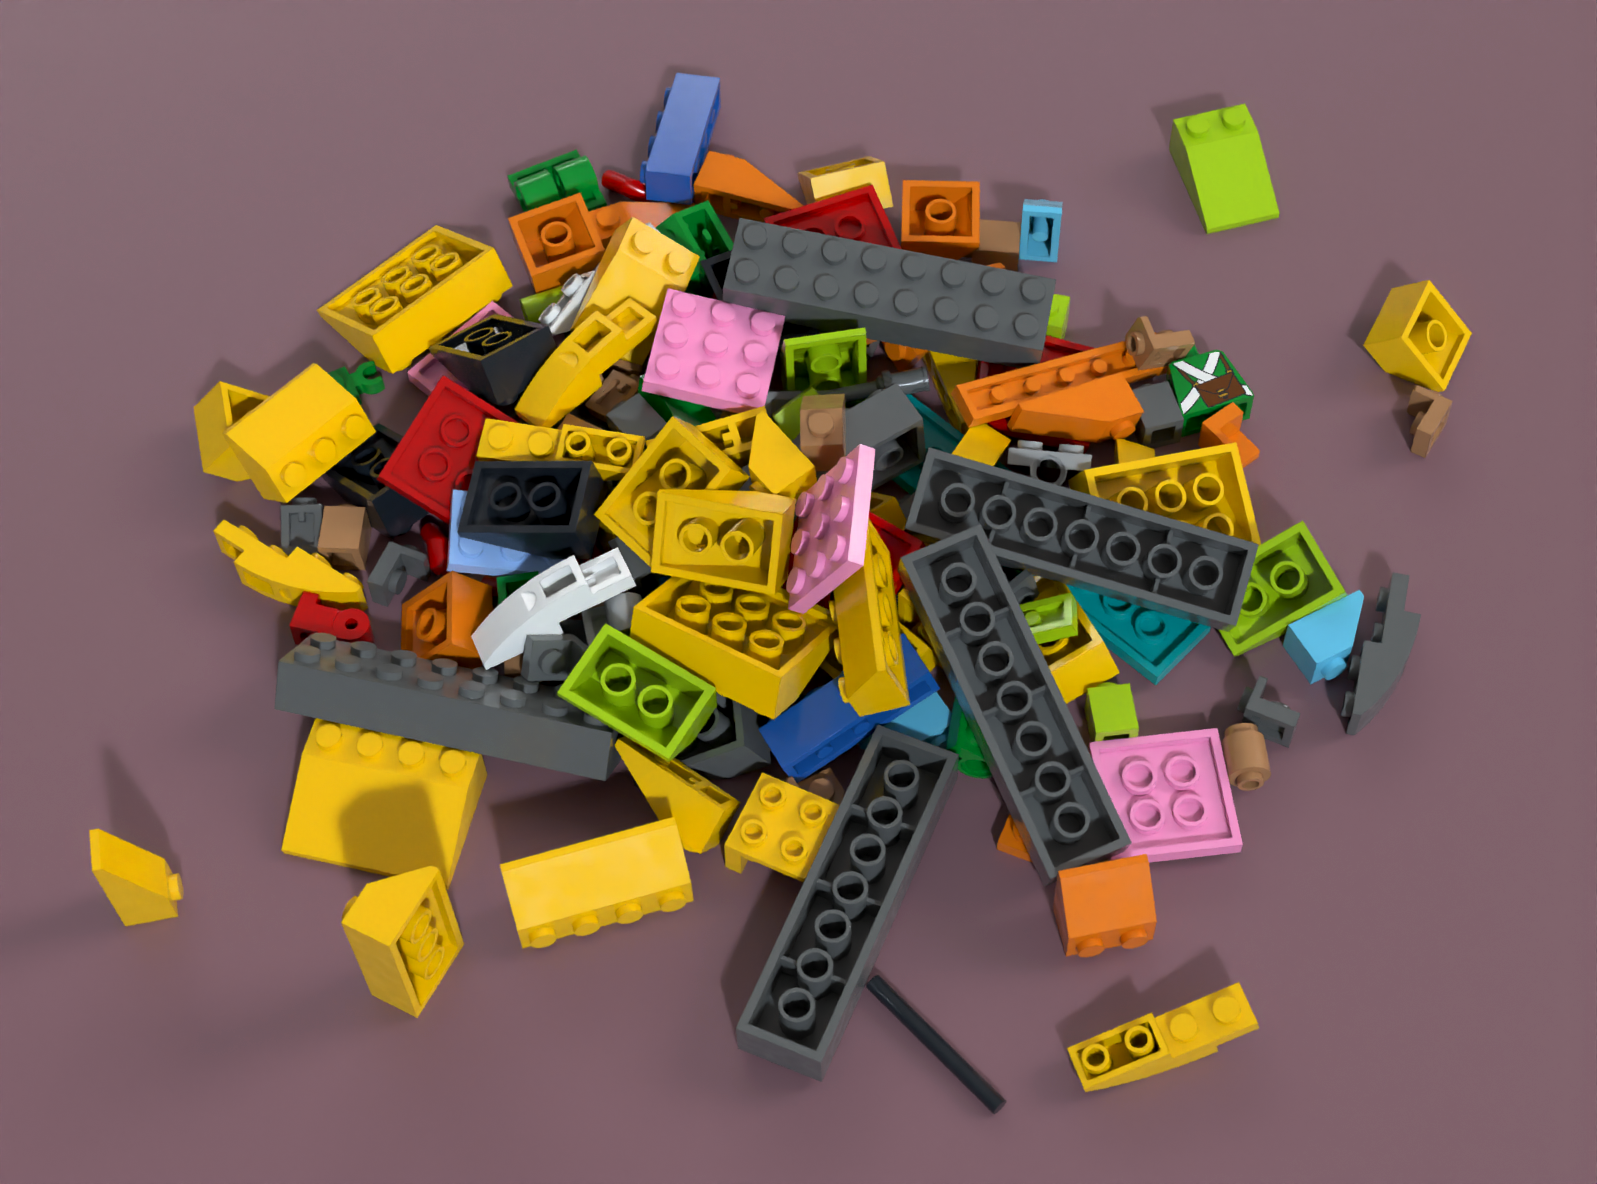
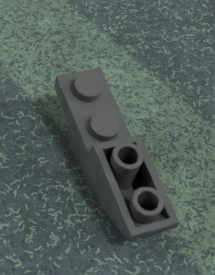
[1341,572,1421,735]

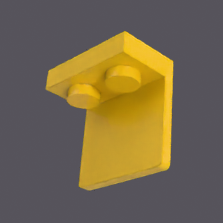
[724,773,840,882]

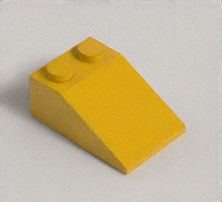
[570,217,700,366]
[594,416,750,567]
[651,489,796,595]
[1034,575,1120,704]

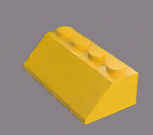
[829,518,910,717]
[500,817,694,949]
[341,865,464,1018]

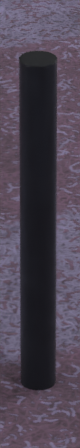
[866,975,1007,1114]

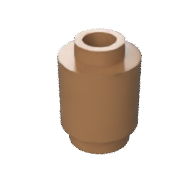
[1221,723,1271,791]

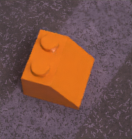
[901,180,980,260]
[508,193,605,294]
[401,571,494,669]
[1053,854,1157,958]

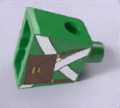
[1165,344,1254,438]

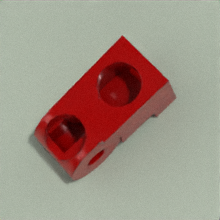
[289,591,374,645]

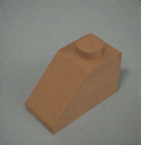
[800,394,846,471]

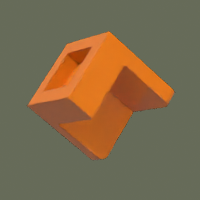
[1198,402,1260,468]

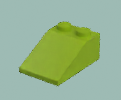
[1169,103,1279,234]
[780,327,867,408]
[1218,520,1348,657]

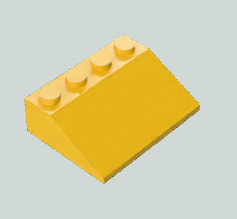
[317,225,513,374]
[1068,442,1261,546]
[629,576,839,720]
[281,718,487,889]

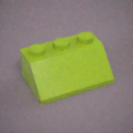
[557,623,717,762]

